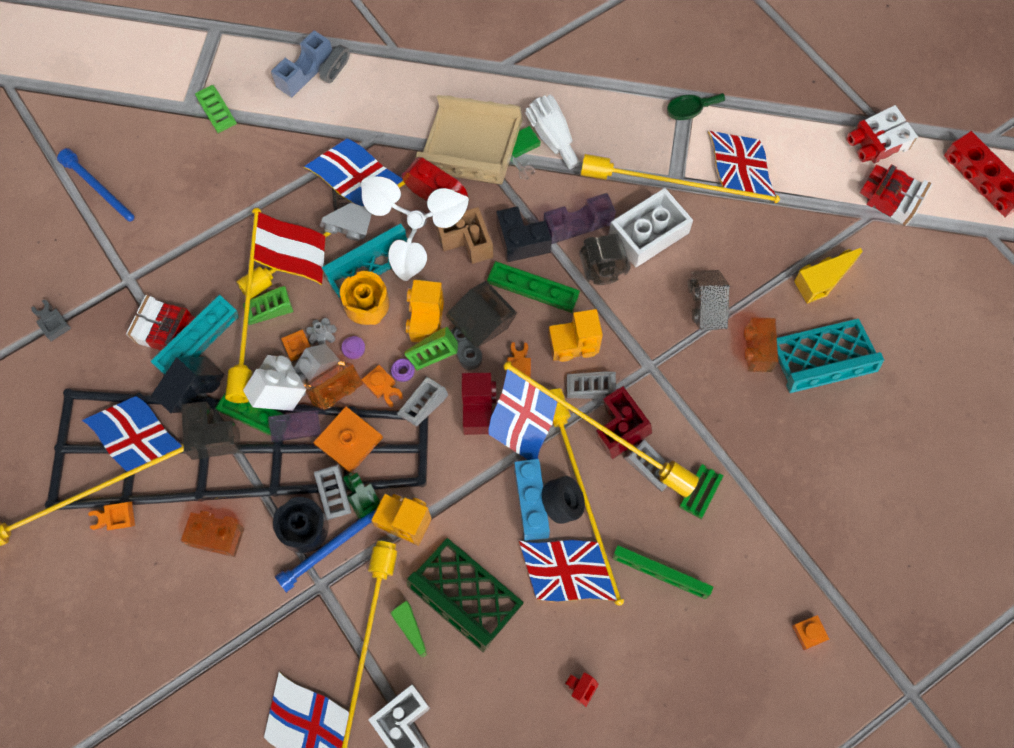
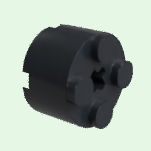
[273,497,329,553]

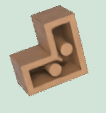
[436,207,493,264]

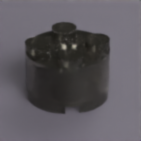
[579,233,631,285]

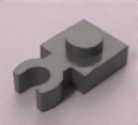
[31,299,71,342]

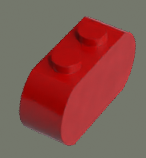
[402,157,468,201]

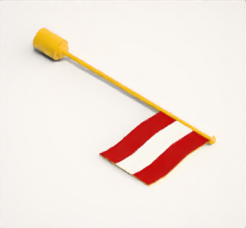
[225,208,326,403]

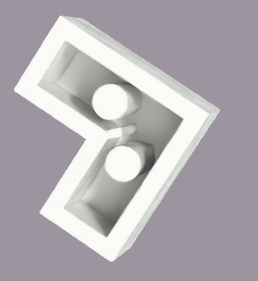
[243,355,307,411]
[368,685,431,748]

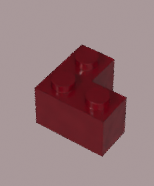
[462,373,497,435]
[596,386,652,459]

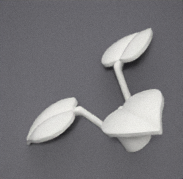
[361,177,469,281]

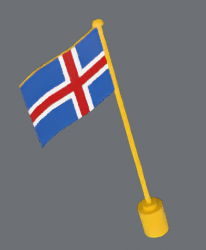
[236,139,405,300]
[489,361,699,497]
[0,396,189,546]

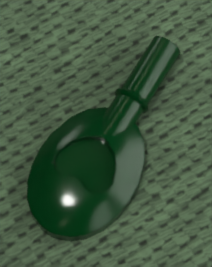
[667,93,725,120]

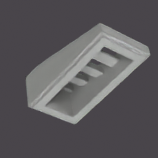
[567,372,616,399]
[397,377,448,427]
[623,440,667,492]
[314,465,352,520]

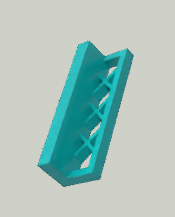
[322,223,407,298]
[150,295,239,375]

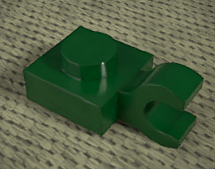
[342,472,380,518]

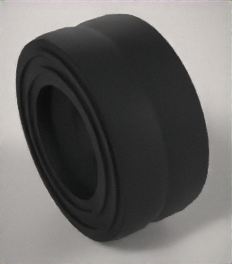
[542,476,585,524]

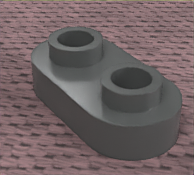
[319,45,350,83]
[451,325,482,370]

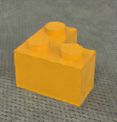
[406,280,444,342]
[548,309,603,362]
[371,494,432,546]

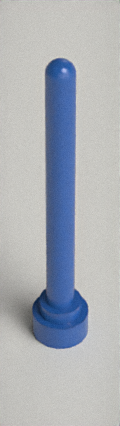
[57,148,135,222]
[274,509,377,593]

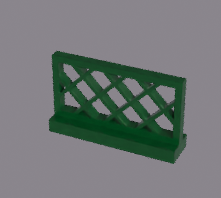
[406,538,524,653]

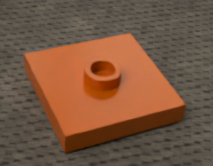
[313,407,383,473]

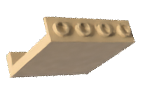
[415,95,523,185]

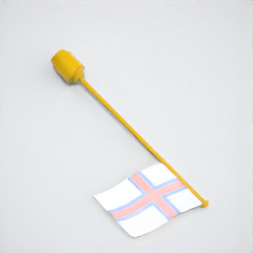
[264,541,398,748]

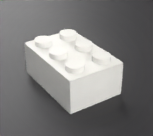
[609,188,693,268]

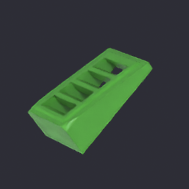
[195,85,237,133]
[243,286,294,325]
[405,327,458,370]
[391,601,427,657]

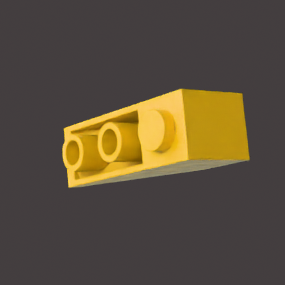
[794,248,863,304]

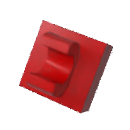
[565,672,599,707]

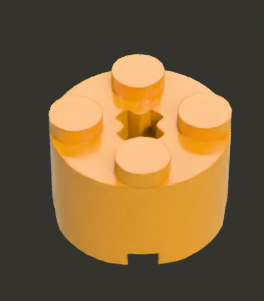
[340,271,390,325]

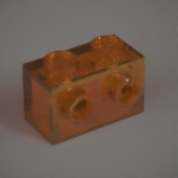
[744,317,778,372]
[304,361,363,410]
[181,511,244,557]

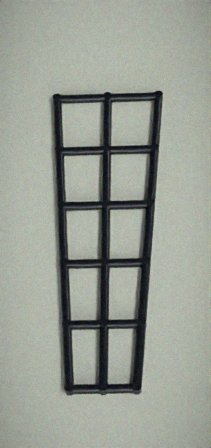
[45,388,429,512]

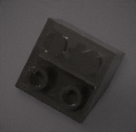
[446,281,517,348]

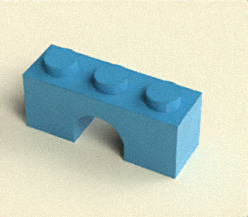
[514,459,550,541]

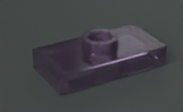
[268,410,321,442]

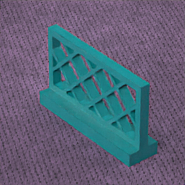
[770,318,885,393]

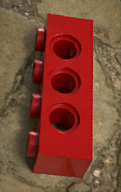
[944,131,1014,217]

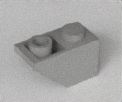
[320,203,372,241]
[294,344,340,397]

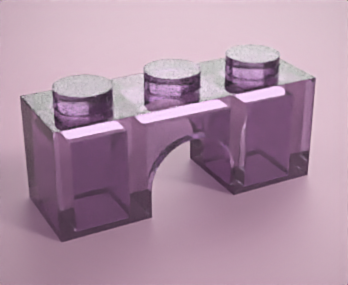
[543,193,616,244]

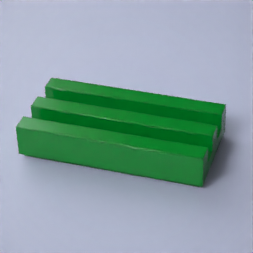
[679,464,724,519]

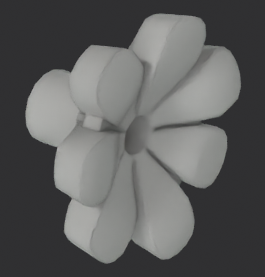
[306,318,337,345]

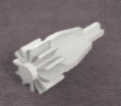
[525,94,580,169]

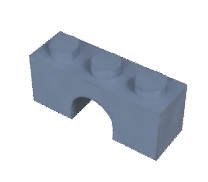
[271,30,332,98]

